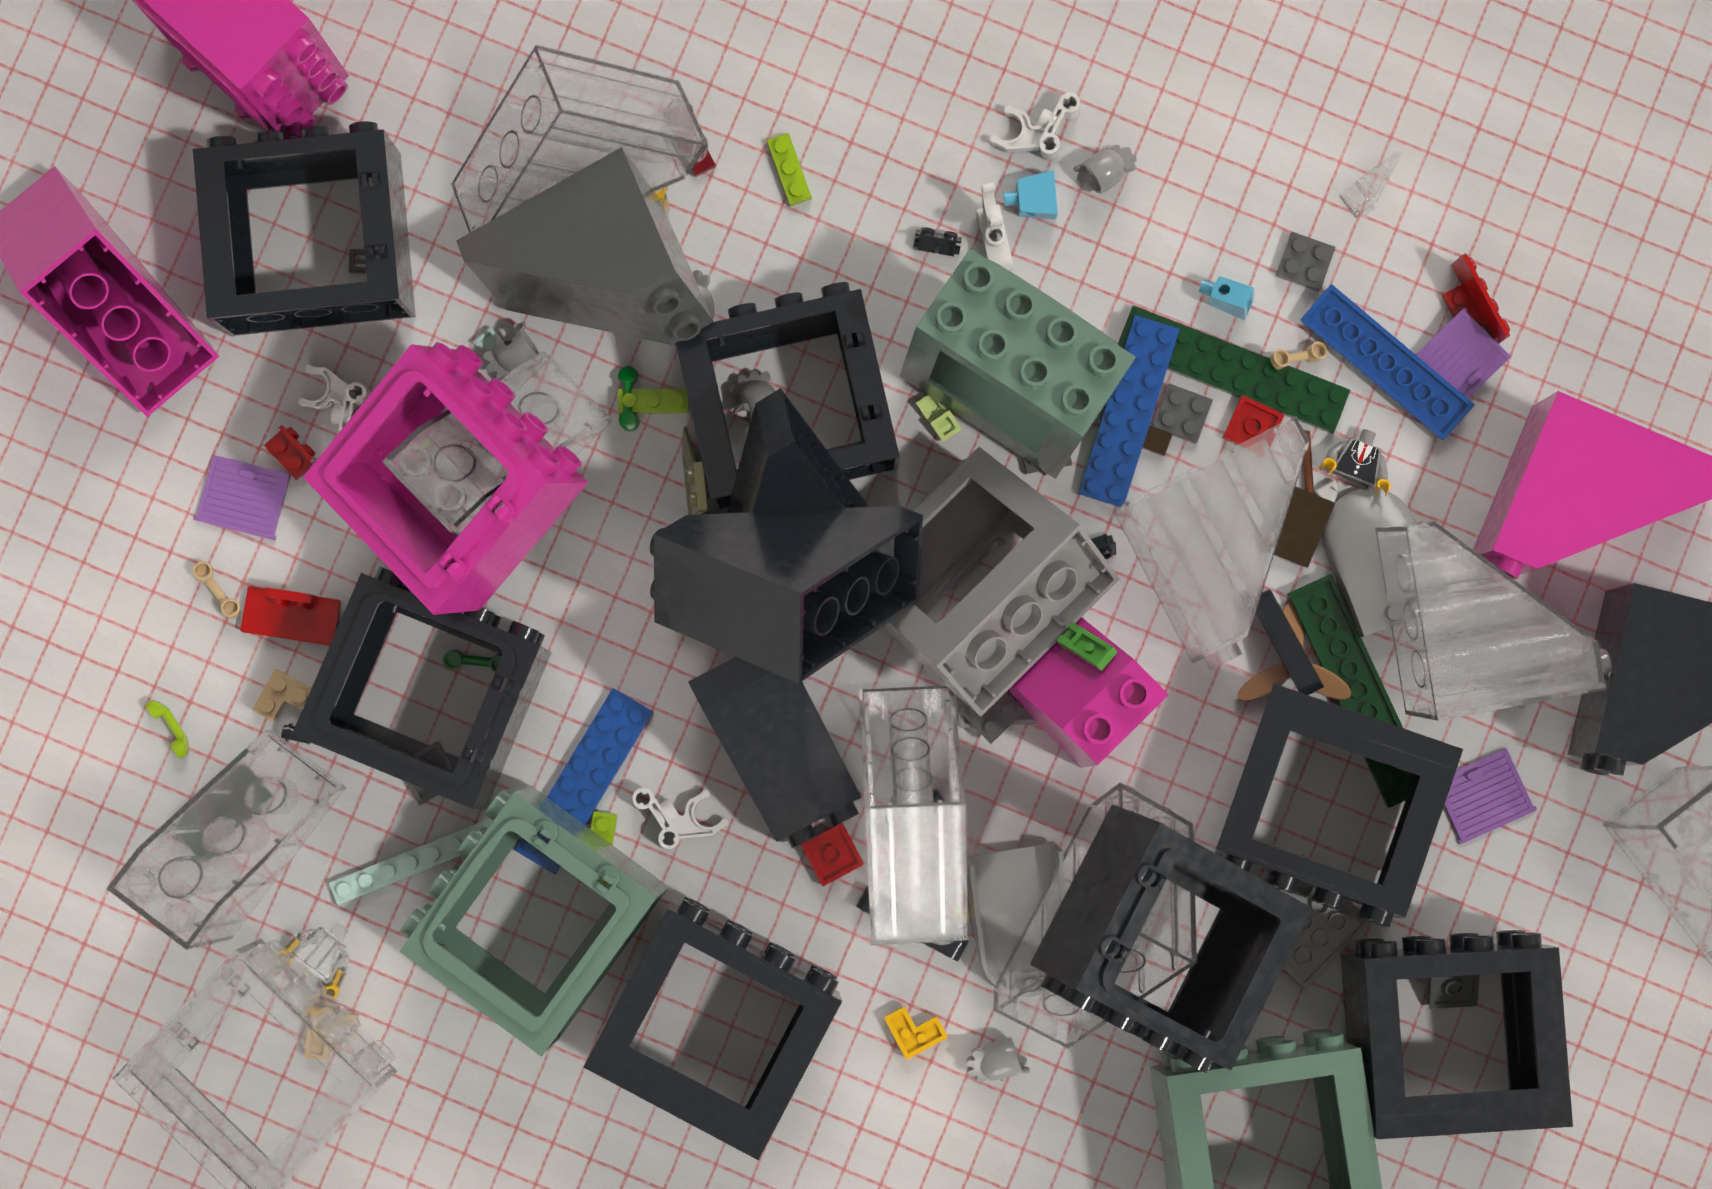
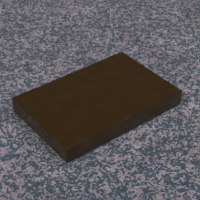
[1264,485,1335,568]

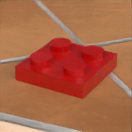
[1222,395,1285,458]
[801,822,865,886]

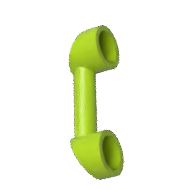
[145,700,189,759]

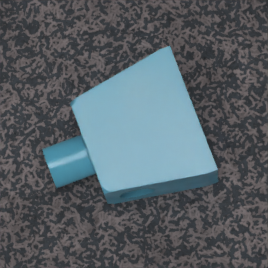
[1003,170,1058,220]
[1199,276,1254,320]

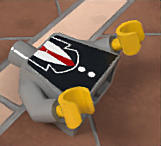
[1319,429,1391,496]

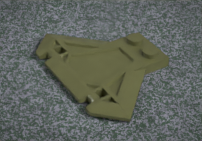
[682,427,708,515]

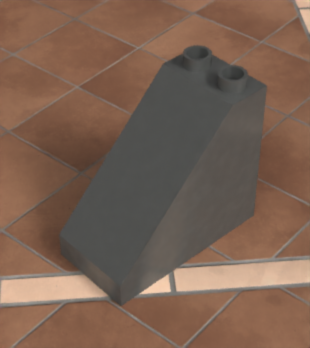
[456,147,714,345]

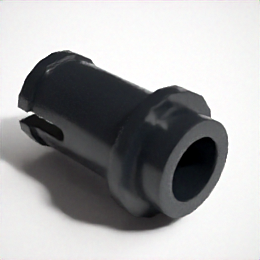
[281,723,310,745]

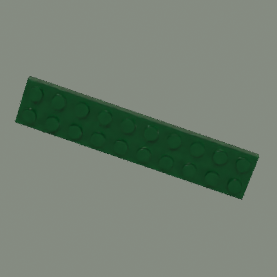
[1118,305,1350,434]
[1287,574,1414,808]

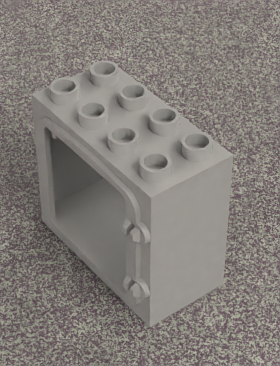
[882,447,1120,717]

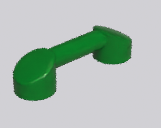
[618,366,640,432]
[442,650,502,673]

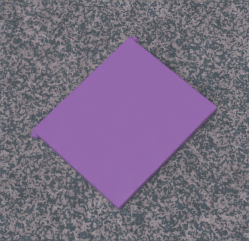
[1416,307,1511,399]
[193,455,291,540]
[1444,748,1537,844]

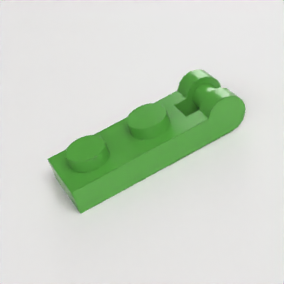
[1056,622,1117,671]

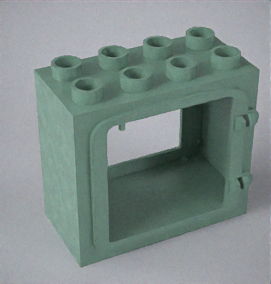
[900,248,1136,479]
[399,786,669,1057]
[1150,1029,1382,1189]

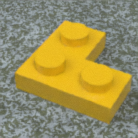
[884,1006,948,1060]

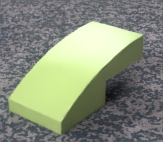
[915,394,962,442]

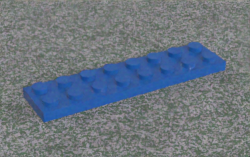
[1300,284,1475,441]
[1078,315,1180,508]
[515,688,654,875]

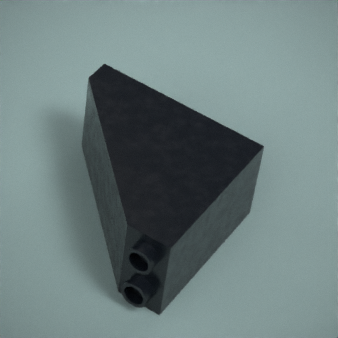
[726,388,869,513]
[650,506,923,684]
[1567,583,1712,776]
[688,657,862,849]

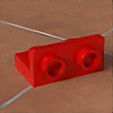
[264,425,316,480]

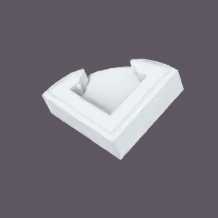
[1314,479,1338,502]

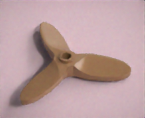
[1238,603,1351,702]

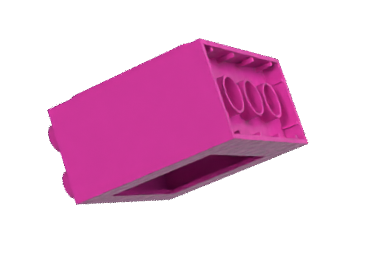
[132,0,349,140]
[303,342,588,615]

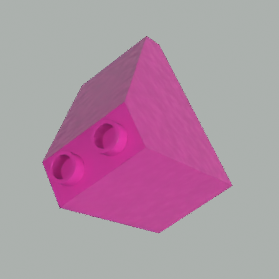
[0,166,219,417]
[1469,391,1712,584]
[1007,617,1169,768]

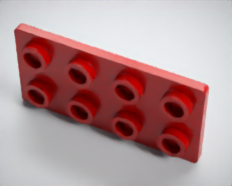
[1441,253,1510,344]
[240,586,341,646]

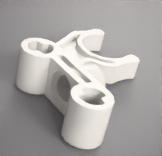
[990,92,1080,161]
[976,182,1013,270]
[299,365,372,434]
[632,788,729,850]

